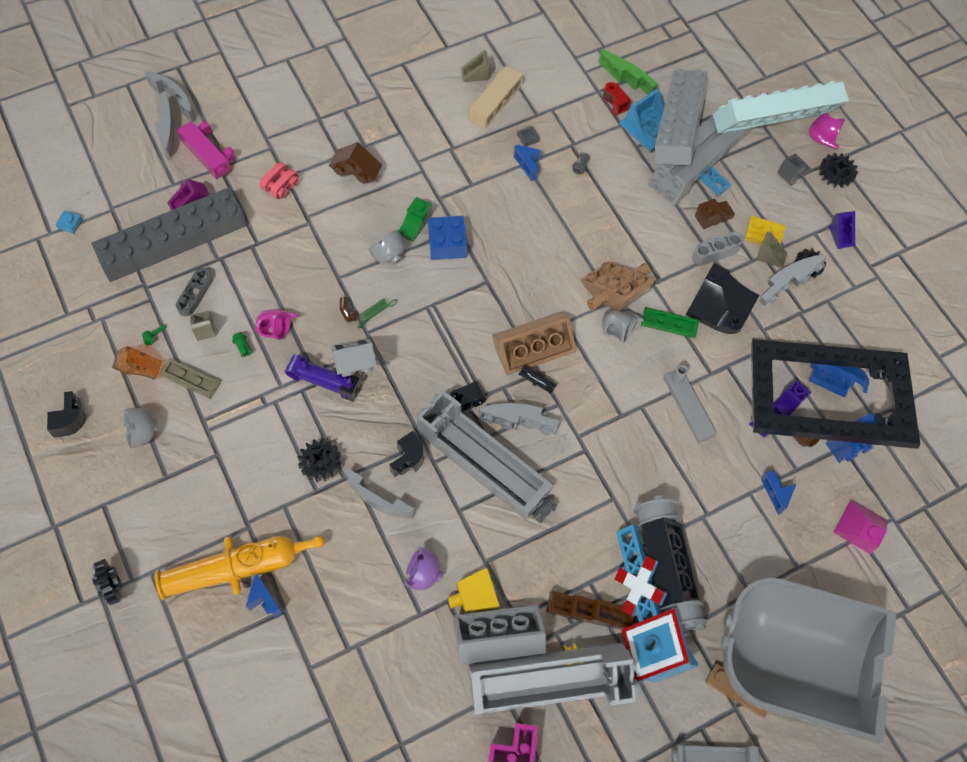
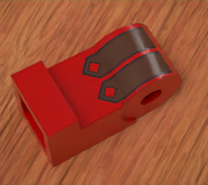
[603,82,631,116]

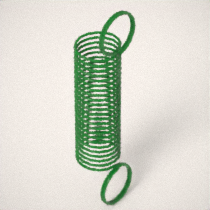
[358,298,397,328]

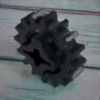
[819,153,858,188]
[297,439,342,482]
[92,559,123,606]

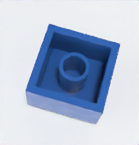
[428,216,467,260]
[826,413,875,463]

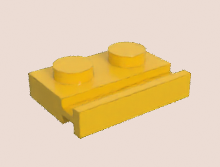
[744,216,786,245]

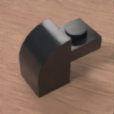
[47,391,86,438]
[389,431,424,477]

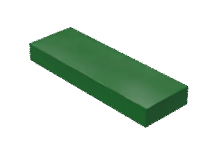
[641,307,699,339]

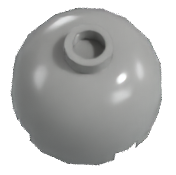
[368,230,405,264]
[123,408,158,448]

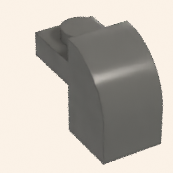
[777,153,811,186]

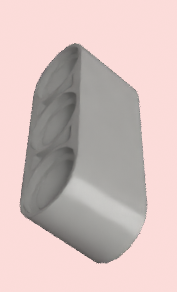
[692,232,744,266]

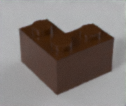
[329,142,382,184]

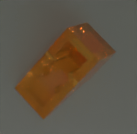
[112,345,162,380]

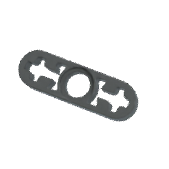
[176,268,212,316]

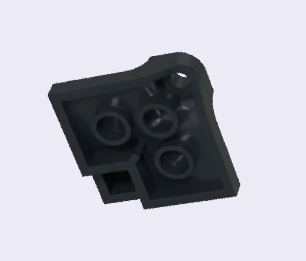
[686,263,760,334]

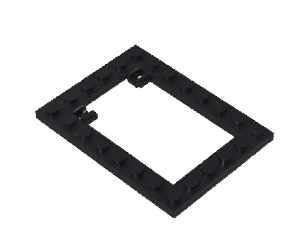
[751,339,921,449]

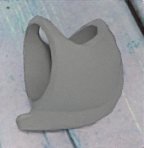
[602,308,644,343]

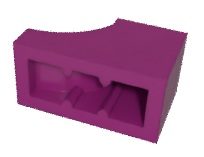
[167,179,210,210]

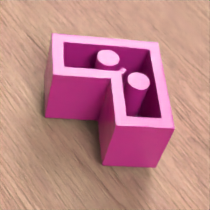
[488,723,538,762]

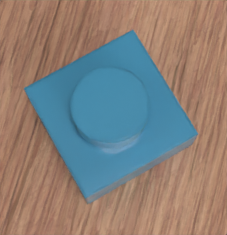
[55,210,83,234]

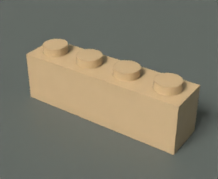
[468,66,523,129]

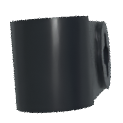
[449,382,487,412]

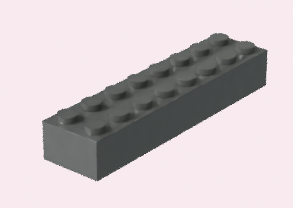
[91,187,247,282]

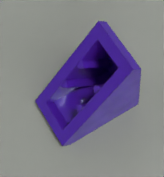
[829,211,855,249]

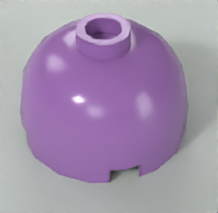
[404,547,442,590]

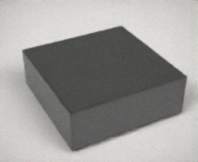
[517,126,540,147]

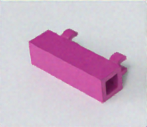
[177,121,236,180]

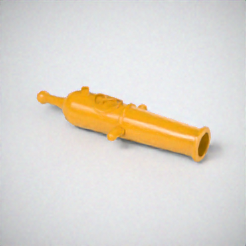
[155,536,325,601]

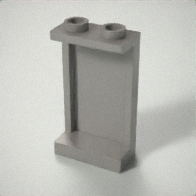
[671,744,759,762]

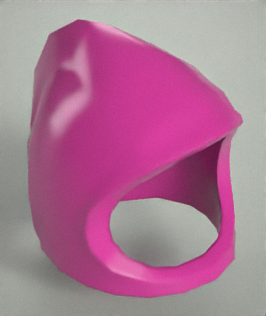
[809,112,845,149]
[255,309,298,340]

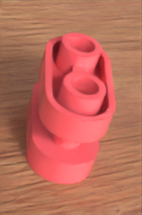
[259,162,299,199]

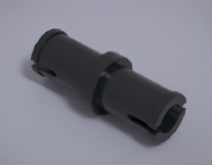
[518,364,557,394]

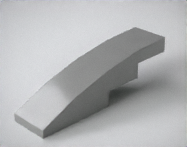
[154,92,175,160]

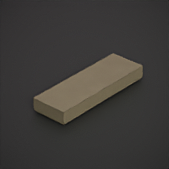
[159,358,220,399]

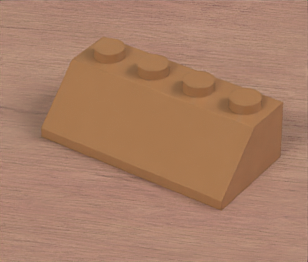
[492,312,577,375]

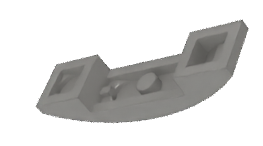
[145,71,195,122]
[344,467,415,518]

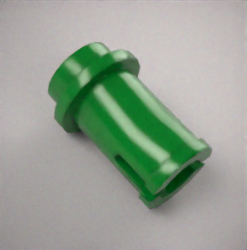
[232,332,252,357]

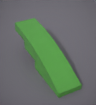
[598,49,658,95]

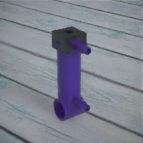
[284,354,361,402]

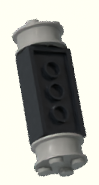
[633,495,708,635]

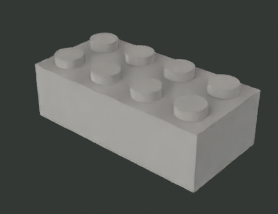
[454,605,546,664]

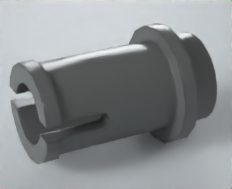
[572,152,590,174]
[531,497,557,523]

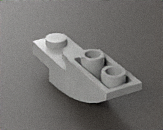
[760,255,826,306]
[479,403,559,435]

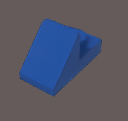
[513,145,541,181]
[761,471,796,515]
[246,574,282,618]

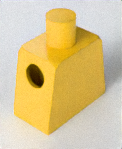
[447,568,499,614]

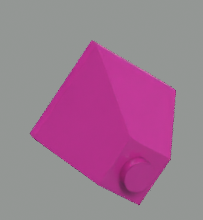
[833,500,888,554]

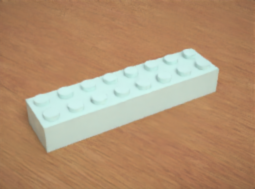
[713,81,849,134]

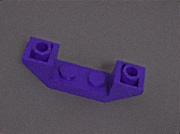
[749,380,812,438]

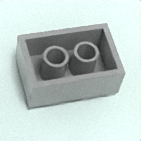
[331,338,377,377]

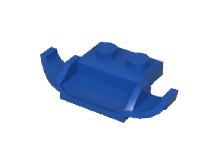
[809,363,870,397]

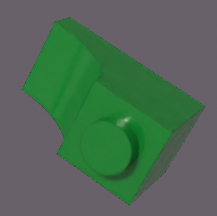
[398,197,432,242]

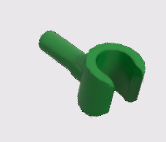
[142,324,166,346]

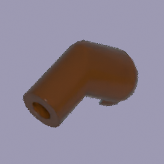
[339,296,356,322]

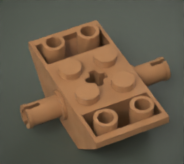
[581,261,654,311]

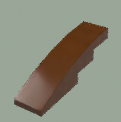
[546,591,635,629]

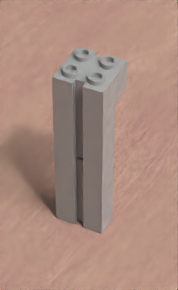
[648,103,751,206]
[417,390,553,520]
[469,643,639,715]

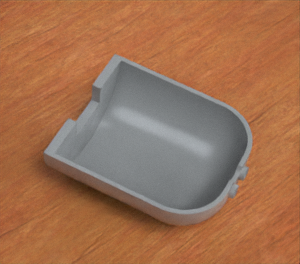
[721,578,897,744]

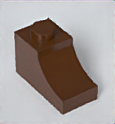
[695,198,735,230]

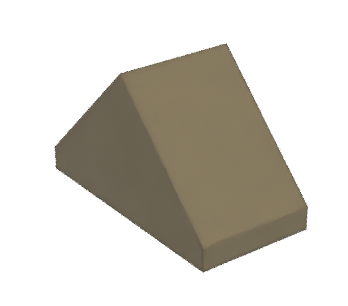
[461,50,489,82]
[756,231,787,267]
[190,311,216,341]

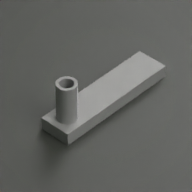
[663,365,717,443]

